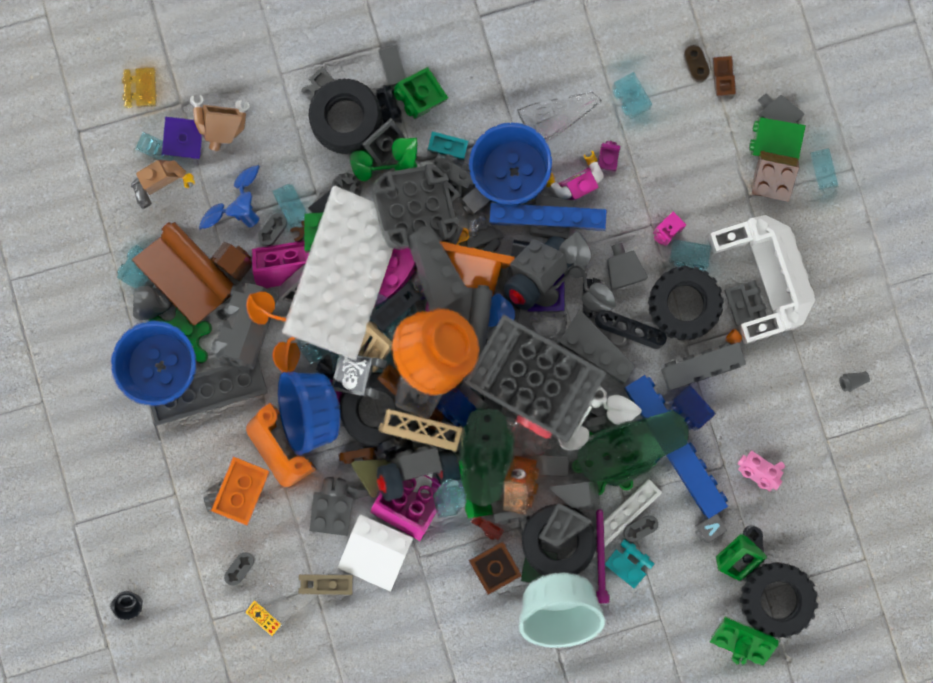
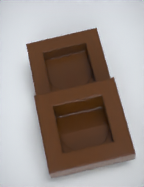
[712,56,736,96]

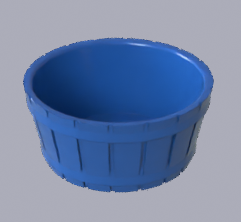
[469,122,552,205]
[111,321,196,406]
[278,372,340,456]

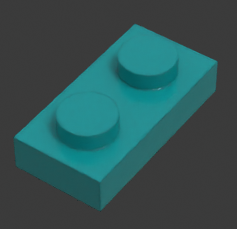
[427,131,469,160]

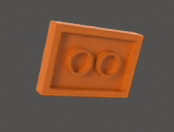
[211,457,270,526]

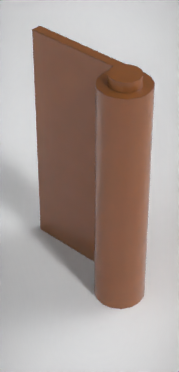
[132,222,234,326]

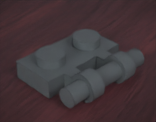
[724,280,767,326]

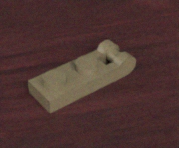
[298,574,353,595]

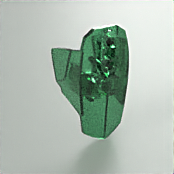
[460,409,514,506]

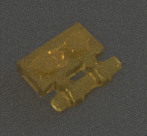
[121,68,157,108]

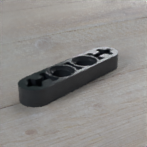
[595,310,667,349]

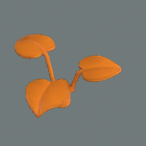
[247,292,300,373]

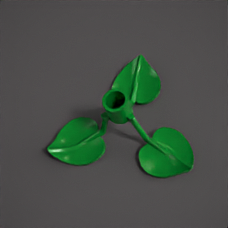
[350,138,417,181]

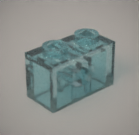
[612,72,652,119]
[433,479,467,518]

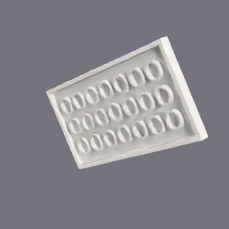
[282,186,393,360]

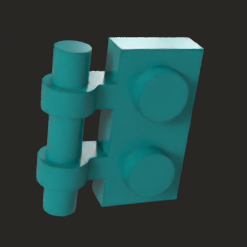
[605,539,655,589]

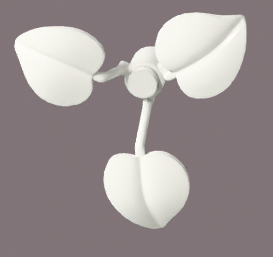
[557,387,642,450]

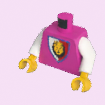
[545,151,603,200]

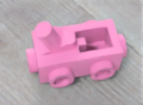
[737,450,785,491]

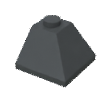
[363,118,405,167]

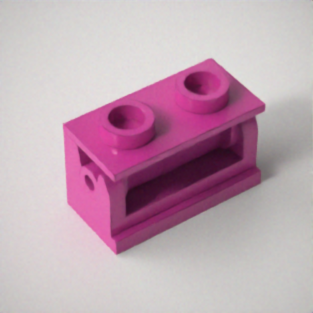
[653,212,686,246]

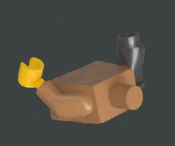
[131,160,195,209]

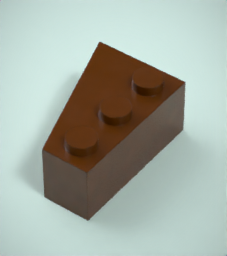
[210,242,252,282]

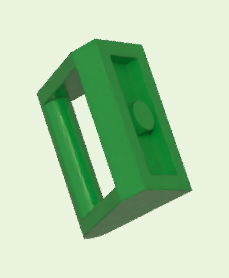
[716,534,767,581]

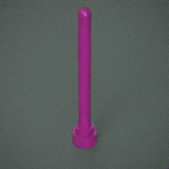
[595,509,610,603]

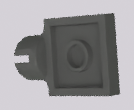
[309,477,353,536]

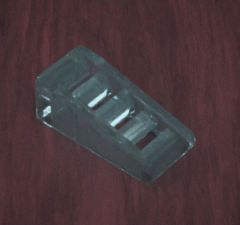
[135,132,174,161]

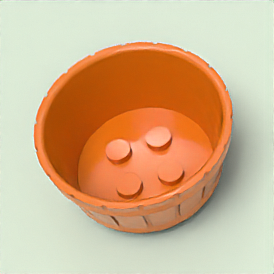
[393,309,479,395]

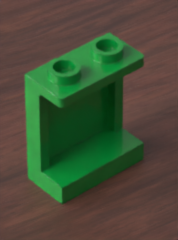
[749,117,806,161]

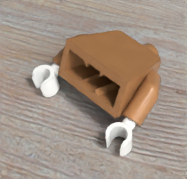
[190,95,249,151]

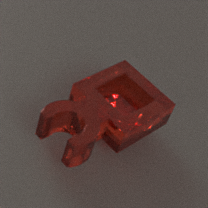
[471,517,504,540]

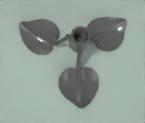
[536,231,617,312]

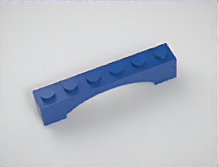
[490,203,607,231]

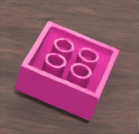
[370,475,451,541]

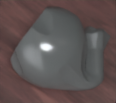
[133,285,172,320]

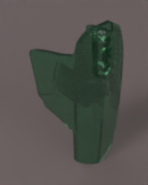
[577,411,689,486]

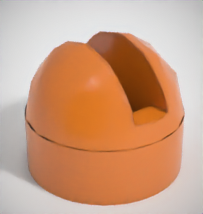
[725,328,742,345]

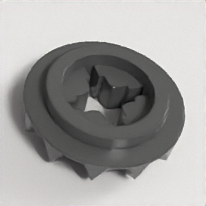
[331,173,362,196]

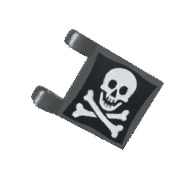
[332,355,387,399]

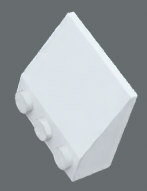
[338,514,414,591]

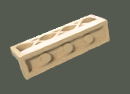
[379,409,462,451]

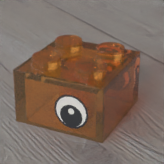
[503,456,540,514]

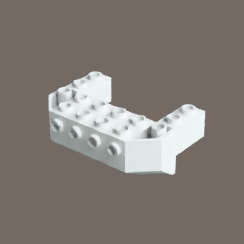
[707,215,815,344]

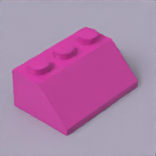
[252,241,309,289]

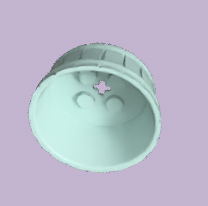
[519,573,605,648]

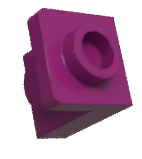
[598,141,621,172]

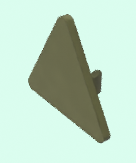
[351,459,391,498]

